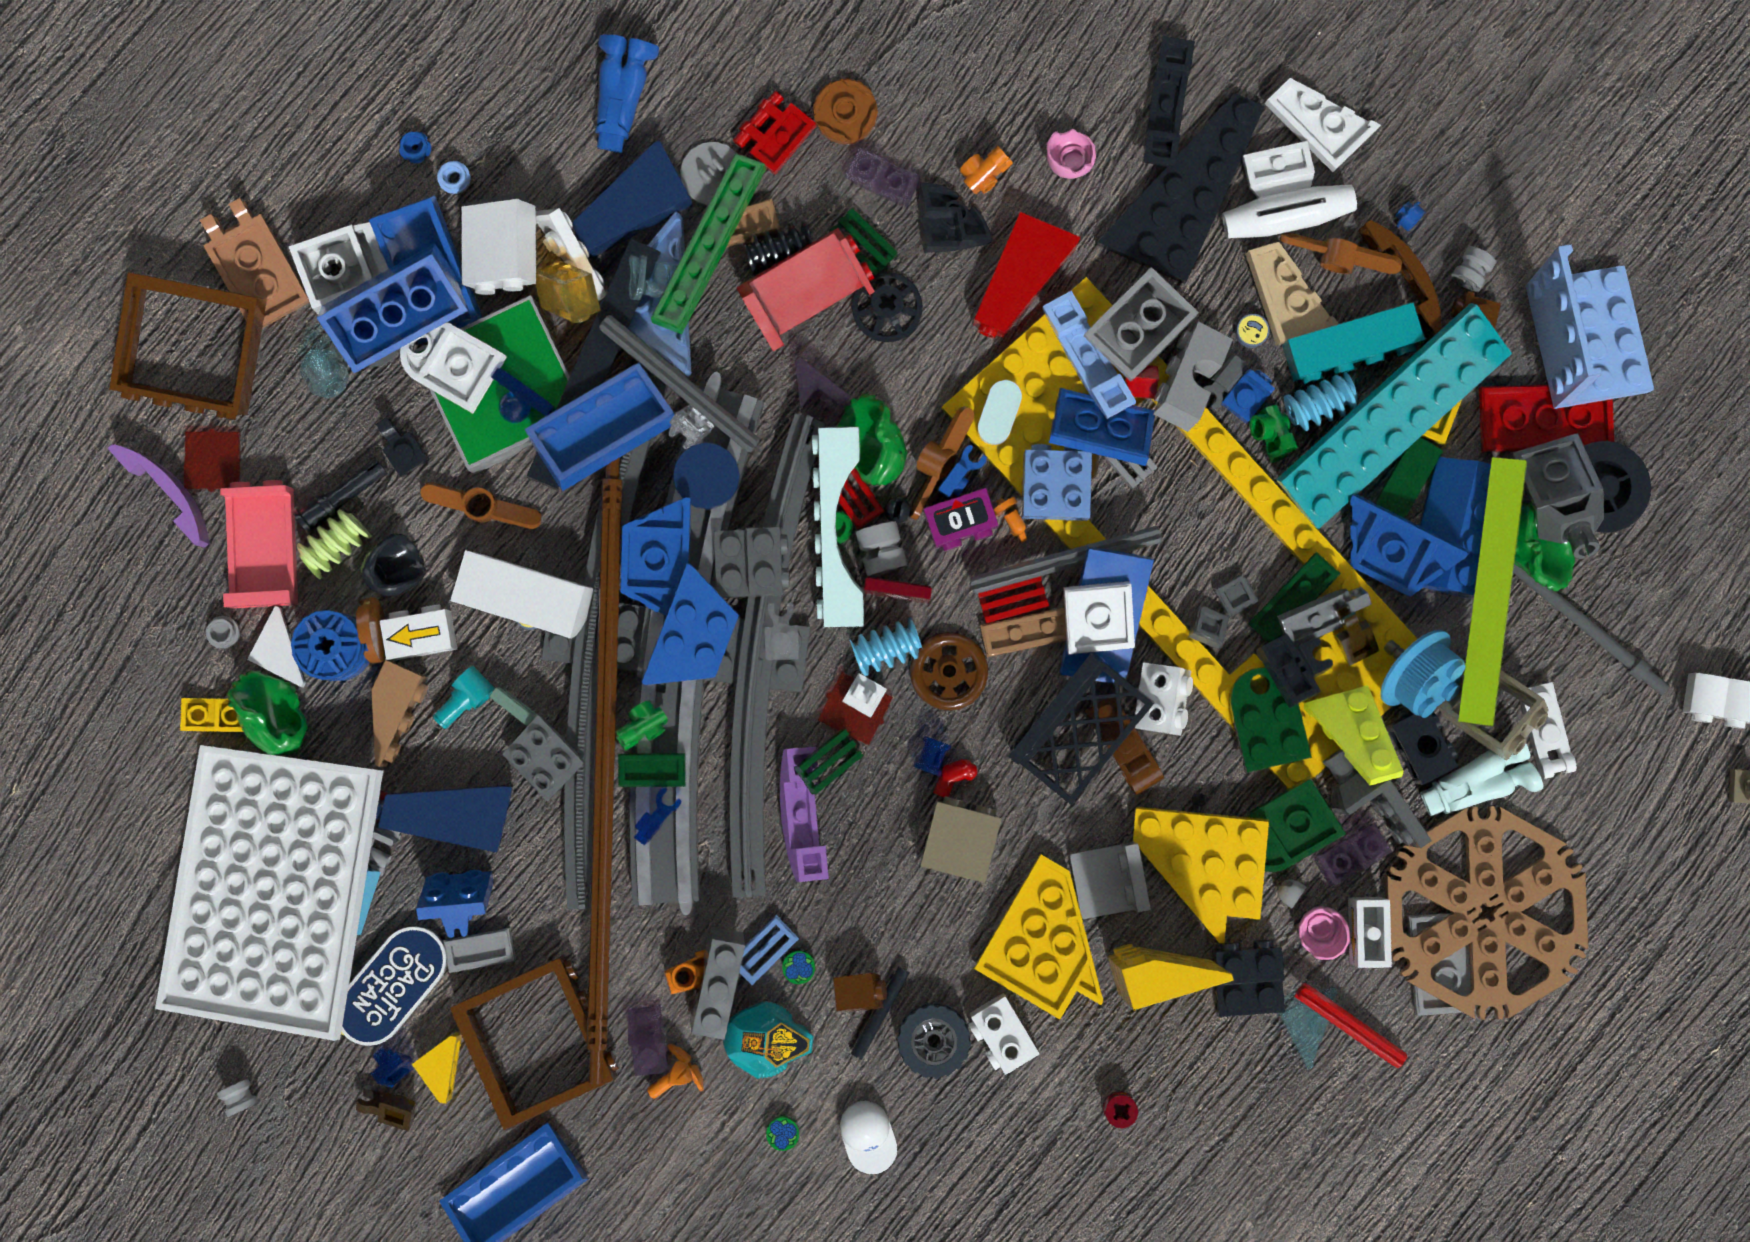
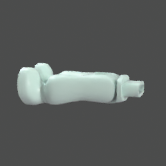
[1420,744,1544,816]

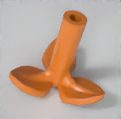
[647,1044,704,1099]

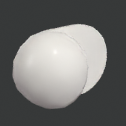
[840,1101,897,1174]

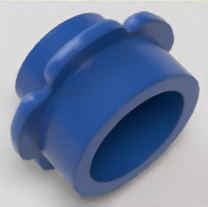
[399,132,431,163]
[1395,201,1426,231]

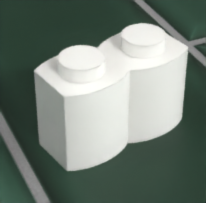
[1682,673,1750,729]

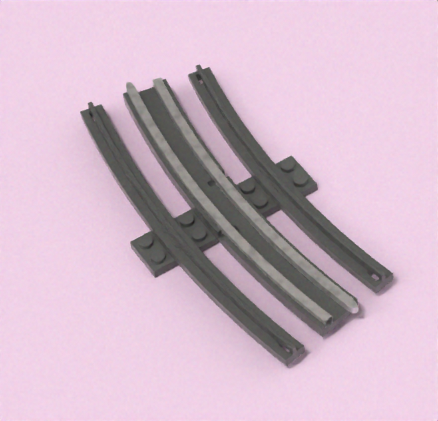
[542,363,826,915]

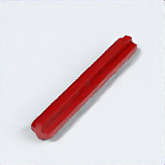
[1295,983,1407,1068]

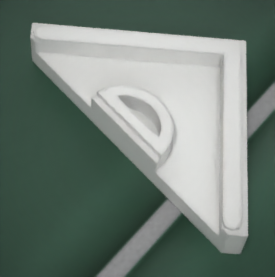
[247,606,306,687]

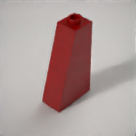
[973,212,1080,339]

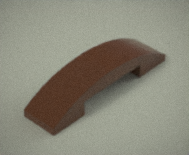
[1358,220,1441,339]

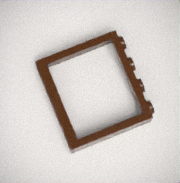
[109,272,267,420]
[450,955,619,1130]

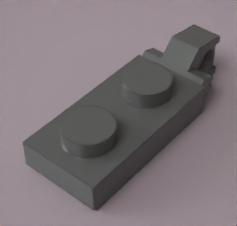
[1277,587,1372,647]

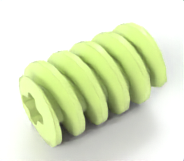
[296,509,371,579]

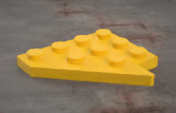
[1133,807,1269,944]
[974,854,1103,1019]

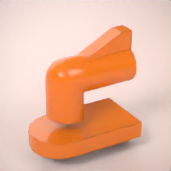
[993,496,1027,543]

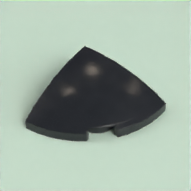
[919,182,992,253]

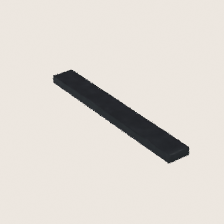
[527,239,661,491]

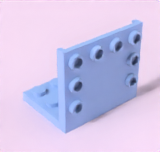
[1526,244,1654,409]

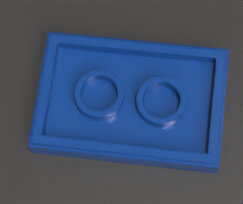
[1049,388,1155,466]

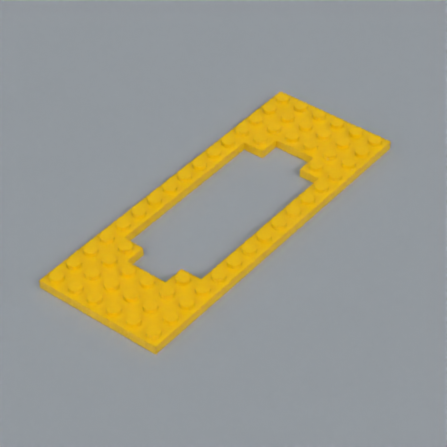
[941,277,1417,789]

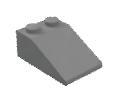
[1083,267,1199,381]

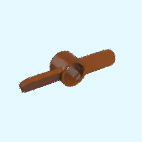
[1279,232,1402,274]
[909,406,974,520]
[420,482,541,529]

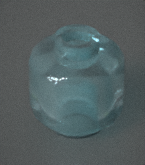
[299,349,349,398]

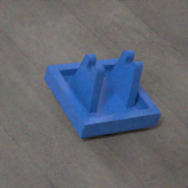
[416,870,494,938]

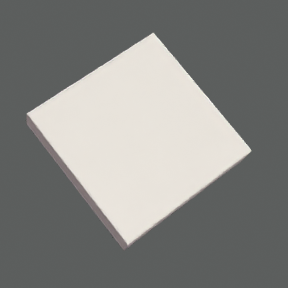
[1063,581,1135,654]

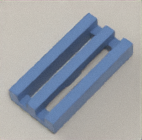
[739,914,799,985]

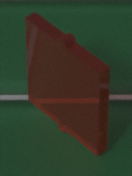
[184,429,241,492]
[818,672,893,745]

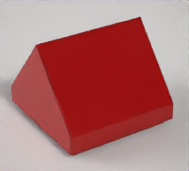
[1124,365,1159,399]

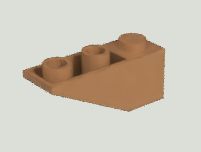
[371,660,428,767]

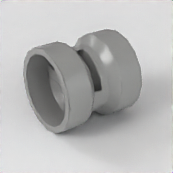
[1451,246,1496,292]

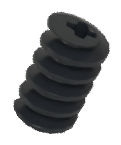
[744,221,813,276]

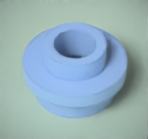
[437,161,471,194]

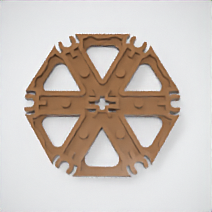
[1385,806,1589,1020]

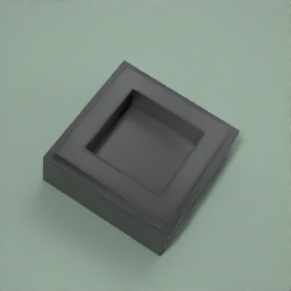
[1213,573,1259,618]
[1188,605,1229,649]

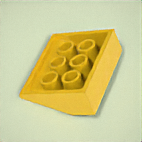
[1107,944,1234,1010]

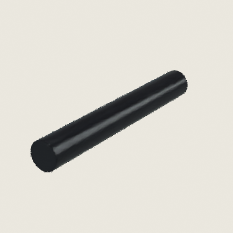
[851,966,910,1060]

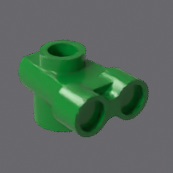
[1250,405,1298,463]
[616,700,668,751]

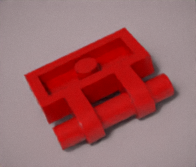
[733,91,816,175]

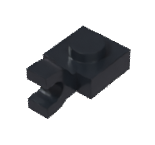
[375,417,429,478]

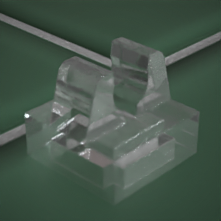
[669,404,714,449]

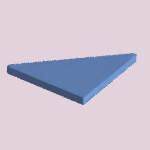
[597,211,691,377]

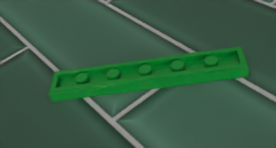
[651,153,766,335]

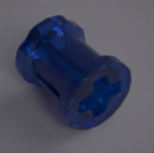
[913,736,952,777]

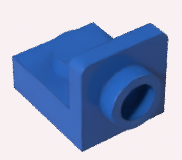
[1221,369,1275,424]

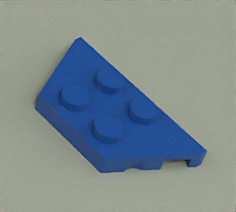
[1350,494,1470,597]
[620,497,692,616]
[641,562,739,685]

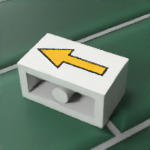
[380,605,458,661]
[1348,897,1392,968]

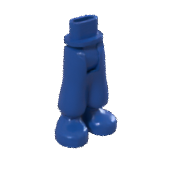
[595,34,659,153]

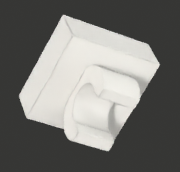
[842,673,887,718]

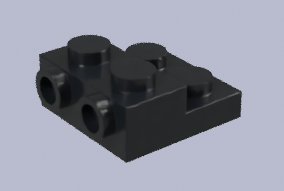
[1212,940,1285,1017]

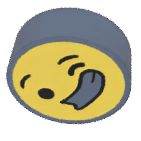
[1235,314,1269,348]

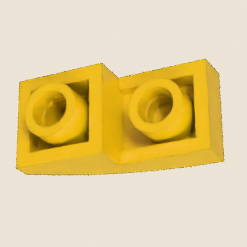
[180,698,244,732]

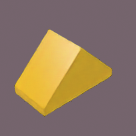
[412,1032,462,1104]

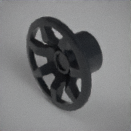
[852,272,923,343]

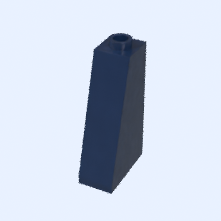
[572,140,693,259]
[376,785,513,853]

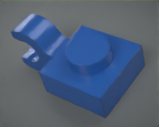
[938,445,987,500]

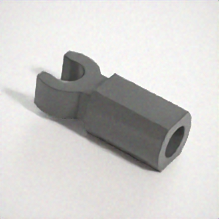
[1203,354,1248,411]

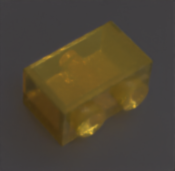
[535,261,601,323]

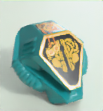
[723,1001,814,1079]

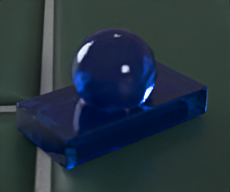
[491,368,556,423]

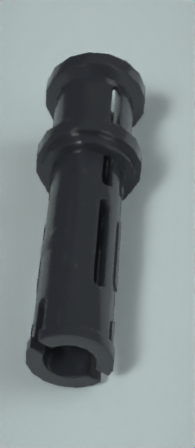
[292,457,388,535]

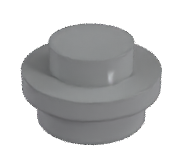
[206,616,240,649]

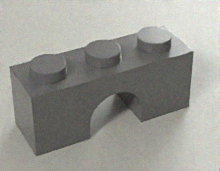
[690,927,745,1040]

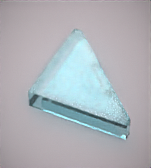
[1279,986,1337,1070]

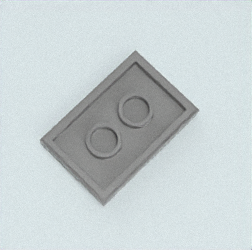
[1407,911,1479,1016]

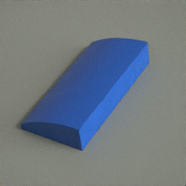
[369,195,483,344]
[525,362,676,491]
[439,1123,589,1242]

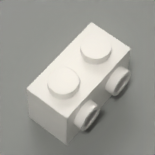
[1135,662,1193,736]
[968,993,1039,1075]

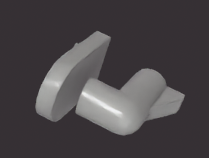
[368,823,401,876]

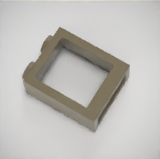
[1438,670,1549,761]

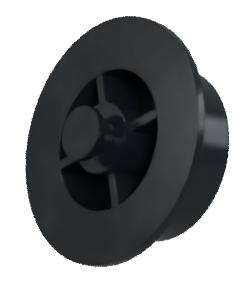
[1584,441,1651,533]

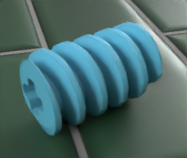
[1284,372,1358,432]
[849,617,922,676]

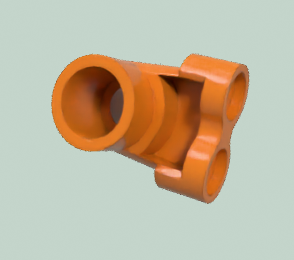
[960,145,1013,194]
[664,949,705,994]

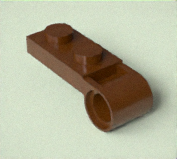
[1085,697,1164,795]

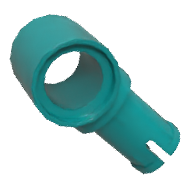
[432,666,495,729]

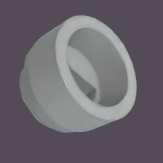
[1278,879,1307,909]

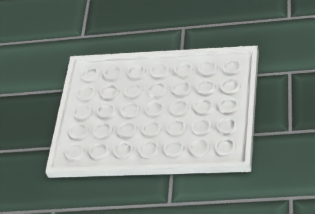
[155,745,383,1041]

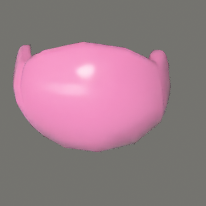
[1046,129,1096,179]
[1298,906,1350,960]

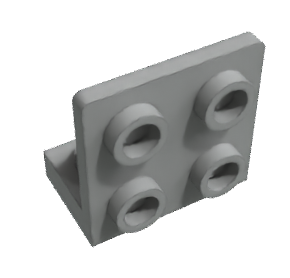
[1070,842,1151,919]

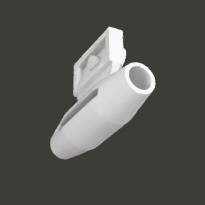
[1222,141,1357,239]

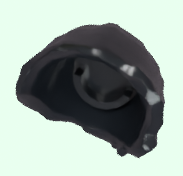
[360,533,426,596]

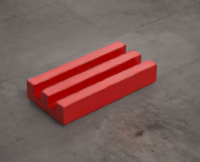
[838,468,885,530]
[977,576,1049,624]

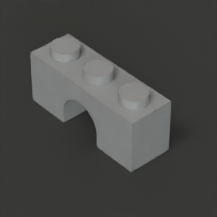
[1153,321,1233,432]

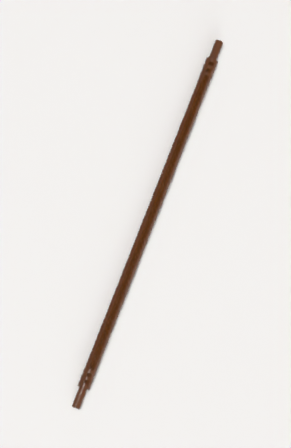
[587,457,622,1084]

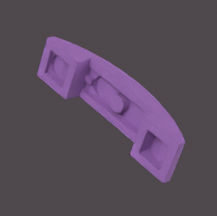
[108,444,210,548]
[780,747,829,882]

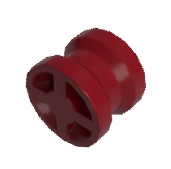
[1103,1091,1138,1129]

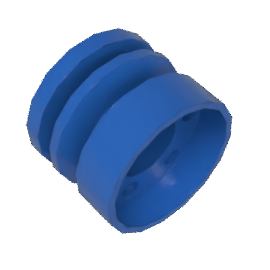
[291,610,370,681]

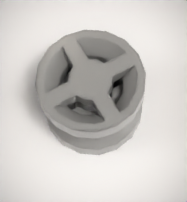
[217,1078,259,1117]

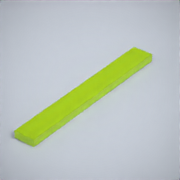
[1458,457,1527,726]

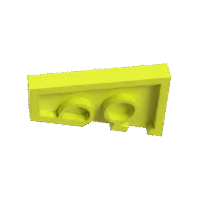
[1304,685,1403,785]

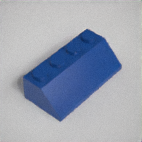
[317,243,468,373]
[1419,457,1491,599]

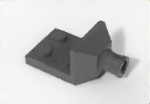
[1513,433,1604,559]
[1323,749,1432,848]

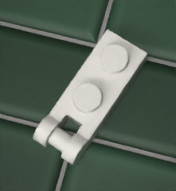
[1520,682,1577,779]

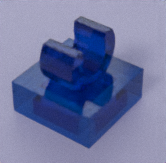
[371,1046,414,1088]

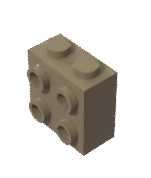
[920,797,1002,883]

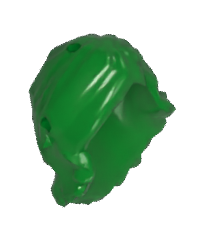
[838,393,907,486]
[1514,502,1575,591]
[227,670,308,756]

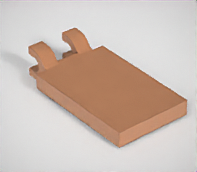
[200,198,310,328]

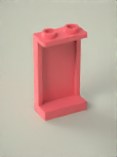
[220,480,298,609]

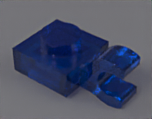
[634,787,682,846]

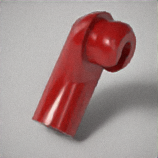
[933,759,978,798]

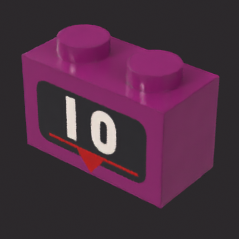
[923,488,999,552]

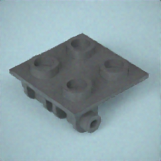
[502,714,585,802]

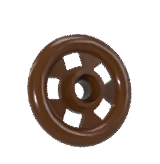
[910,632,988,711]

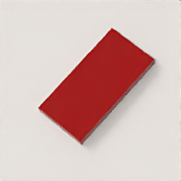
[1479,385,1615,453]

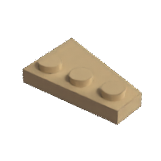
[1245,242,1339,346]

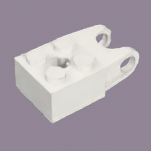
[289,222,388,314]

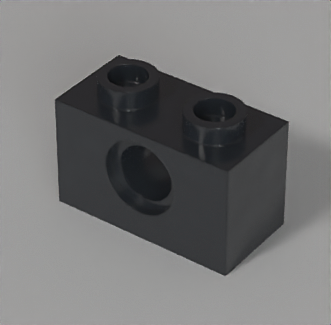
[1385,711,1458,785]

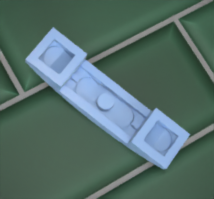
[1043,291,1136,419]

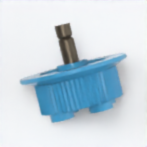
[1380,630,1466,718]

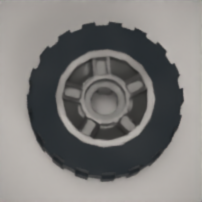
[897,1002,971,1079]

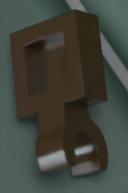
[1335,604,1380,666]
[356,1085,416,1132]

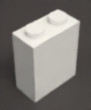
[461,199,536,295]

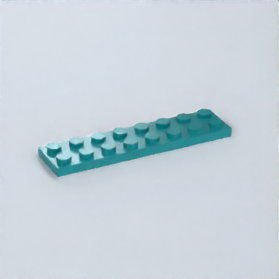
[1276,303,1512,529]

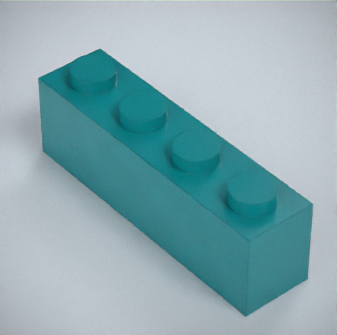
[1282,303,1425,384]

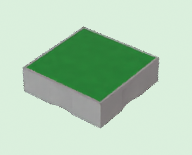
[414,295,571,474]

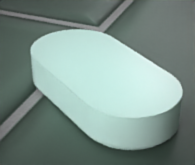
[978,380,1022,445]

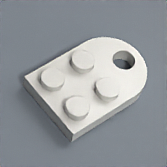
[400,322,507,414]

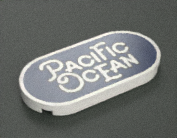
[341,927,447,1046]

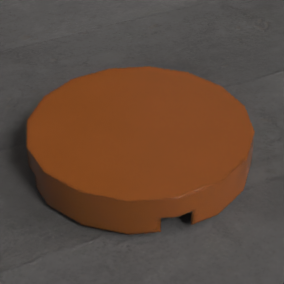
[813,78,878,145]
[356,597,386,663]

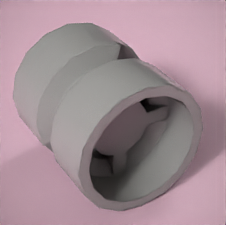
[856,521,908,577]

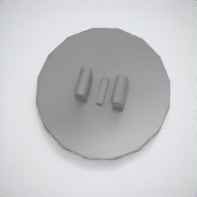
[680,142,737,206]

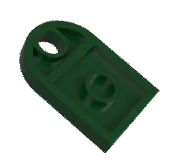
[1229,668,1312,773]
[1245,776,1346,872]

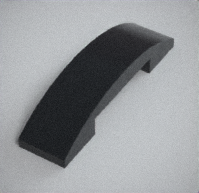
[1142,36,1195,168]

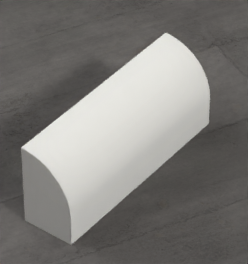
[450,550,595,638]

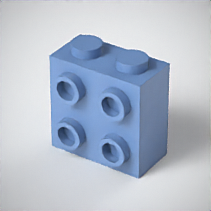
[1022,444,1092,521]

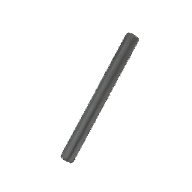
[599,315,760,452]
[970,526,1162,594]

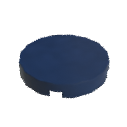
[673,443,740,510]

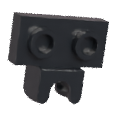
[1256,634,1333,708]

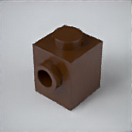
[833,973,887,1012]

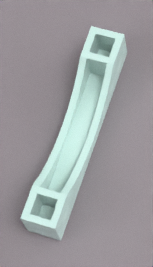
[812,427,864,627]

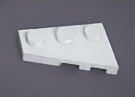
[1265,78,1381,172]
[535,208,606,302]

